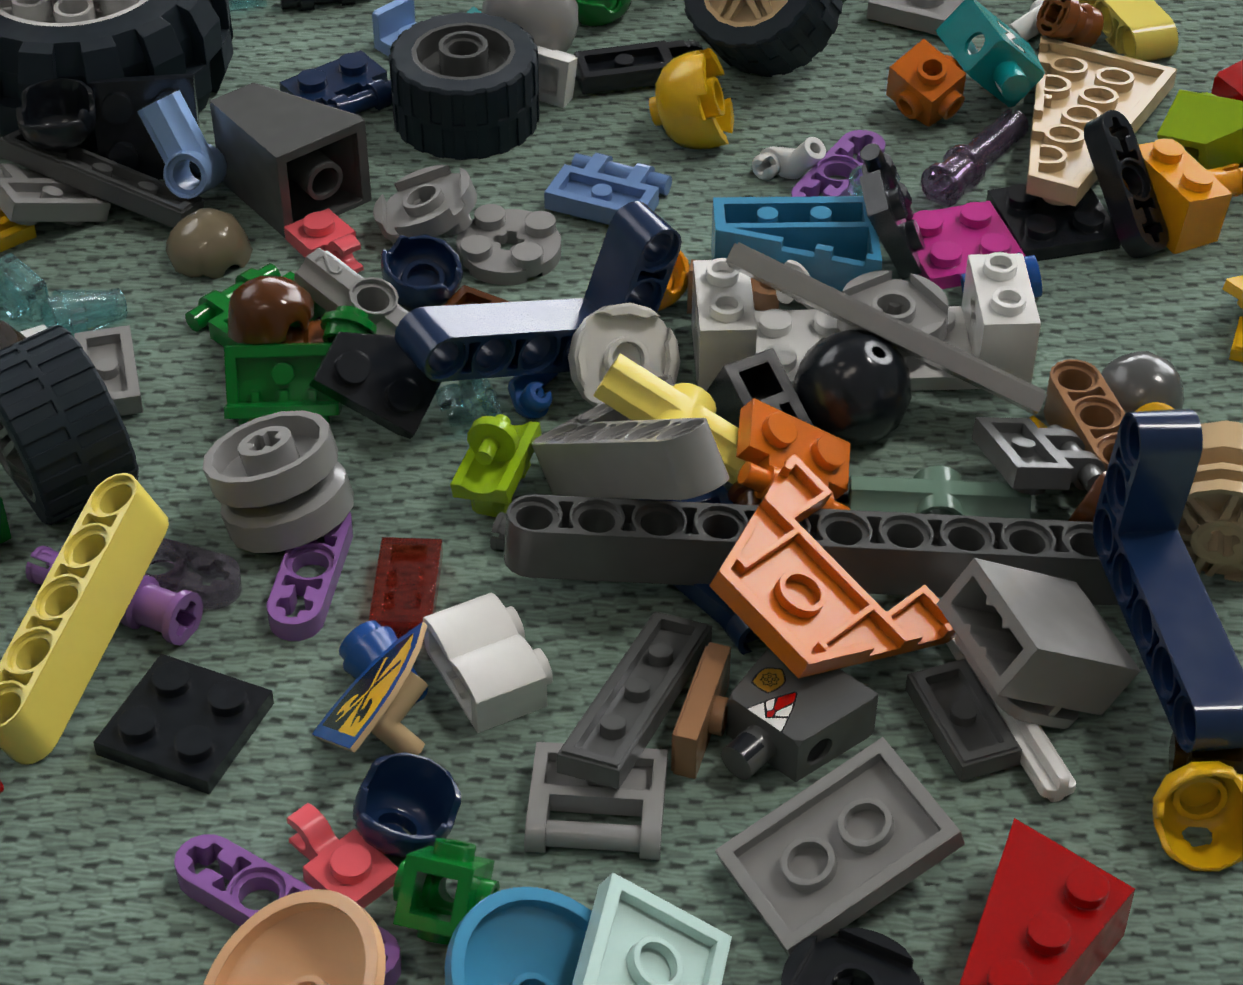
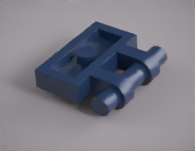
[279,50,392,114]

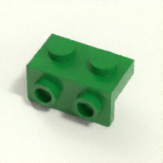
[224,342,342,426]

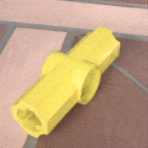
[593,353,747,484]

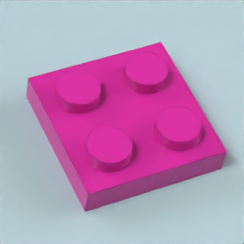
[912,201,1025,289]

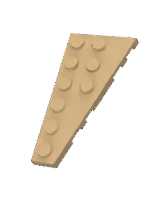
[1026,36,1177,206]

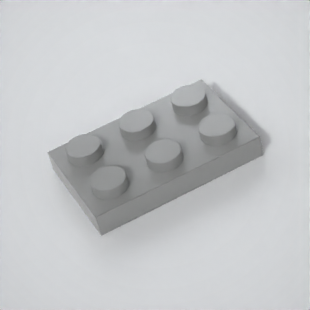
[715,737,965,956]

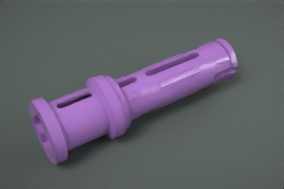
[26,545,203,646]

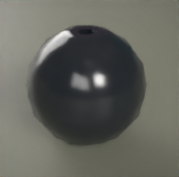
[794,330,912,447]

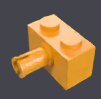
[1123,139,1243,254]

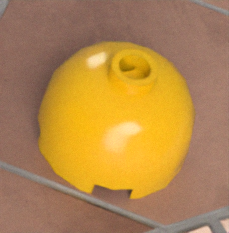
[649,48,734,149]

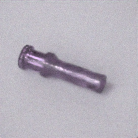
[921,109,1029,207]

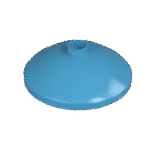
[444,887,592,985]

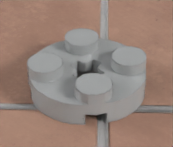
[373,165,477,245]
[456,204,561,285]
[837,270,949,357]

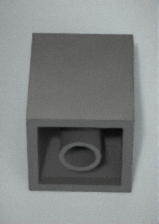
[209,83,372,238]

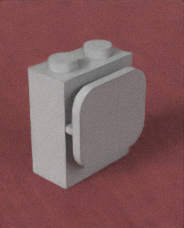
[937,558,1141,729]

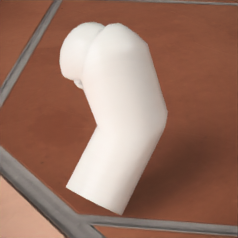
[752,137,826,180]

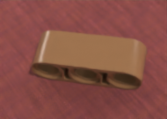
[1043,359,1126,471]

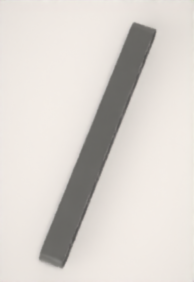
[504,494,1119,605]

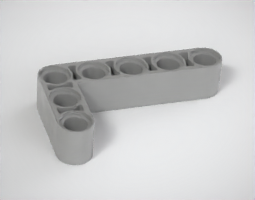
[532,375,729,500]

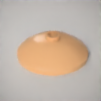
[203,889,386,985]

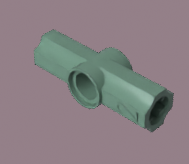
[848,465,1032,519]

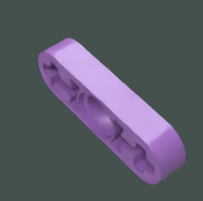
[791,130,885,197]
[267,512,353,641]

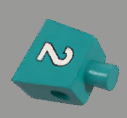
[935,0,1045,107]

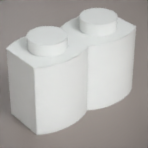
[423,592,553,733]

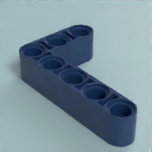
[394,201,682,382]
[1093,409,1243,753]

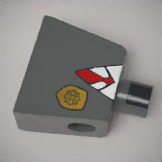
[721,648,878,782]

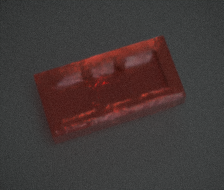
[369,537,443,642]

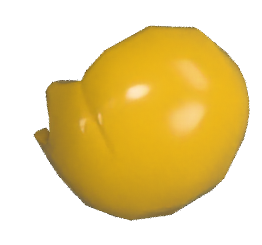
[1152,761,1243,872]

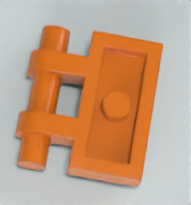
[736,398,851,510]

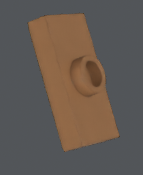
[671,642,731,779]

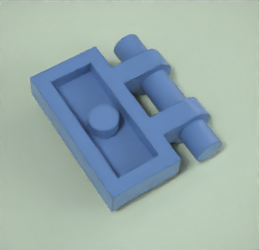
[544,153,672,225]

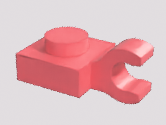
[284,208,364,273]
[287,803,398,908]

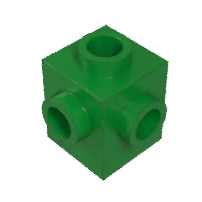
[393,838,500,945]

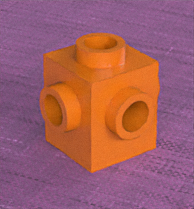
[886,38,967,127]

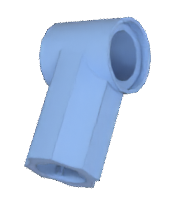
[137,90,227,199]

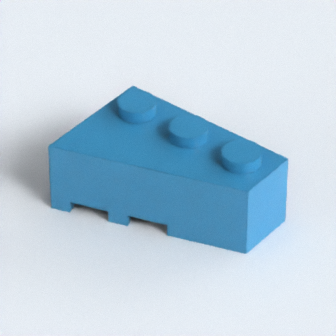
[711,196,882,292]

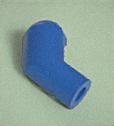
[508,373,558,419]

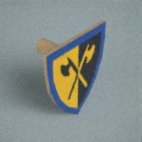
[312,621,428,755]

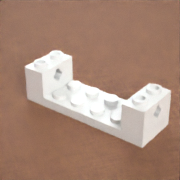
[691,252,1041,391]

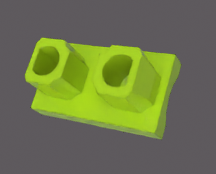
[450,414,542,517]

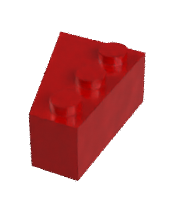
[959,818,1135,985]

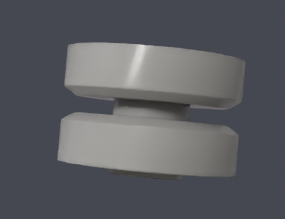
[203,410,354,553]

